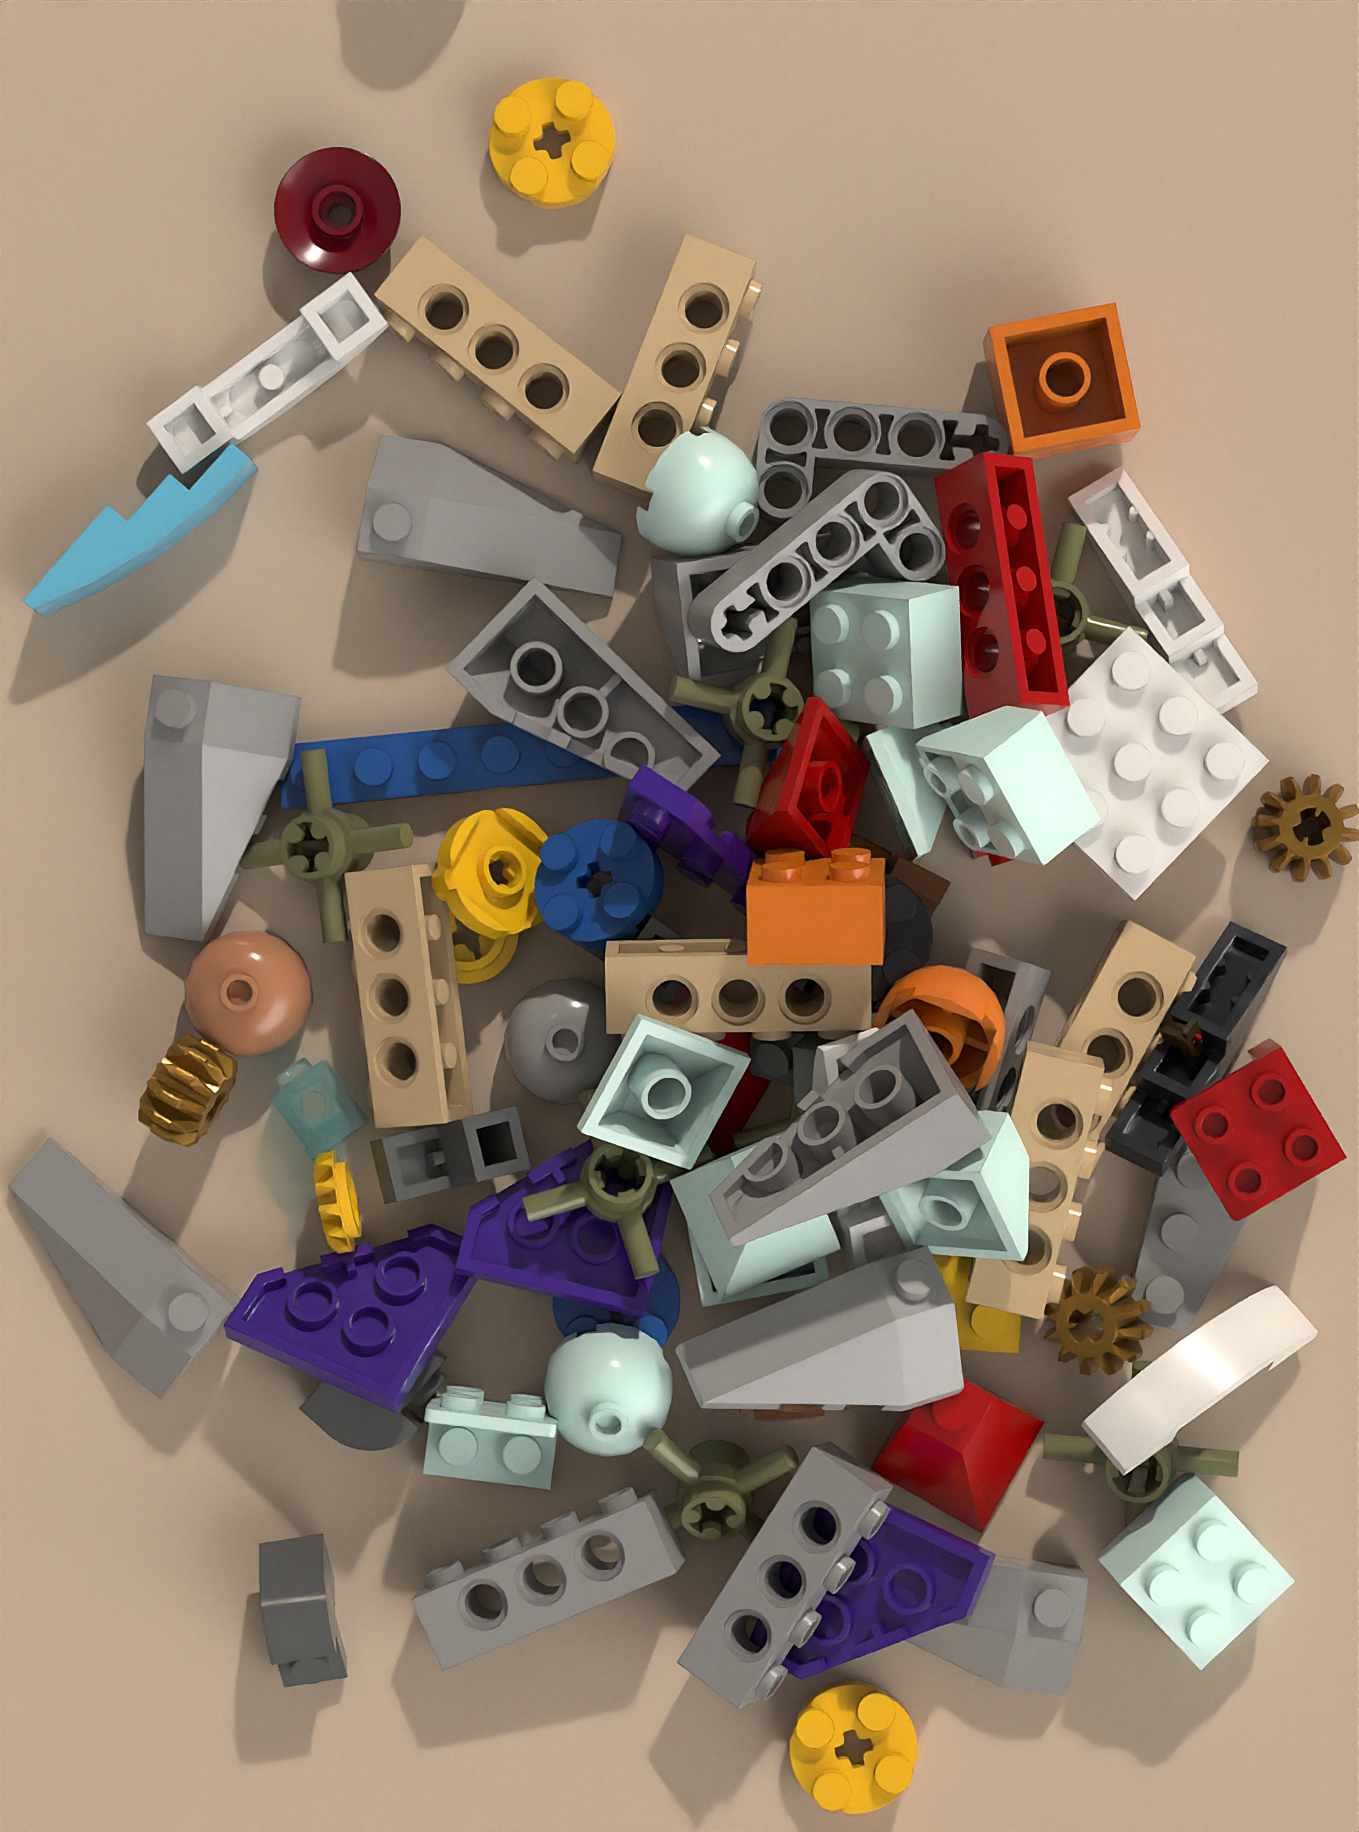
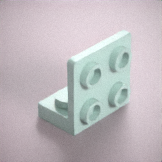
[423,1386,558,1490]

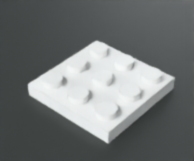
[1046,626,1269,901]

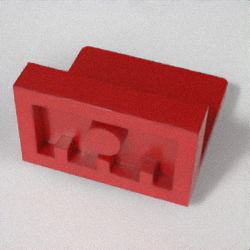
[1169,1038,1347,1222]

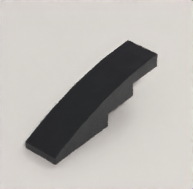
[1105,921,1287,1177]

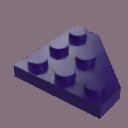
[617,764,759,916]
[455,1139,674,1318]
[224,1223,478,1413]
[749,1501,996,1680]

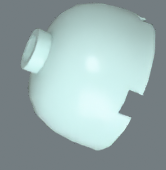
[636,427,759,557]
[544,1323,673,1457]

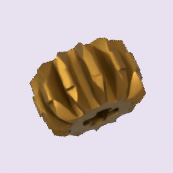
[1250,774,1359,883]
[138,1034,238,1148]
[1043,1265,1154,1375]

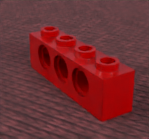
[934,452,1070,720]

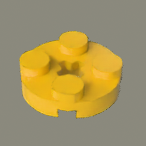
[488,78,615,209]
[432,808,548,940]
[789,1680,918,1814]

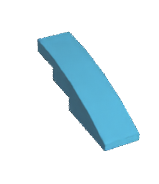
[23,442,258,616]

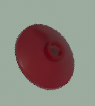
[274,147,401,275]

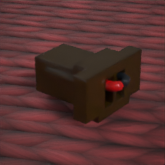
[1160,1018,1206,1059]

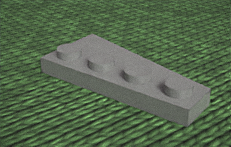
[1131,1078,1250,1333]

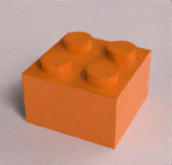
[982,302,1141,460]
[746,848,886,965]

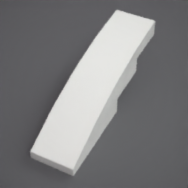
[1067,466,1258,714]

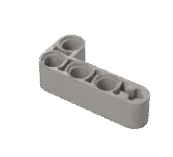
[756,397,1009,527]
[688,469,946,652]

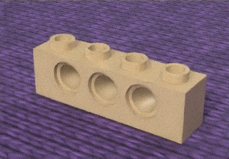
[592,233,764,502]
[374,235,622,464]
[343,862,474,1129]
[1037,919,1197,1175]
[605,939,871,1041]
[965,1040,1113,1320]

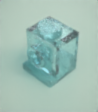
[269,1057,370,1160]

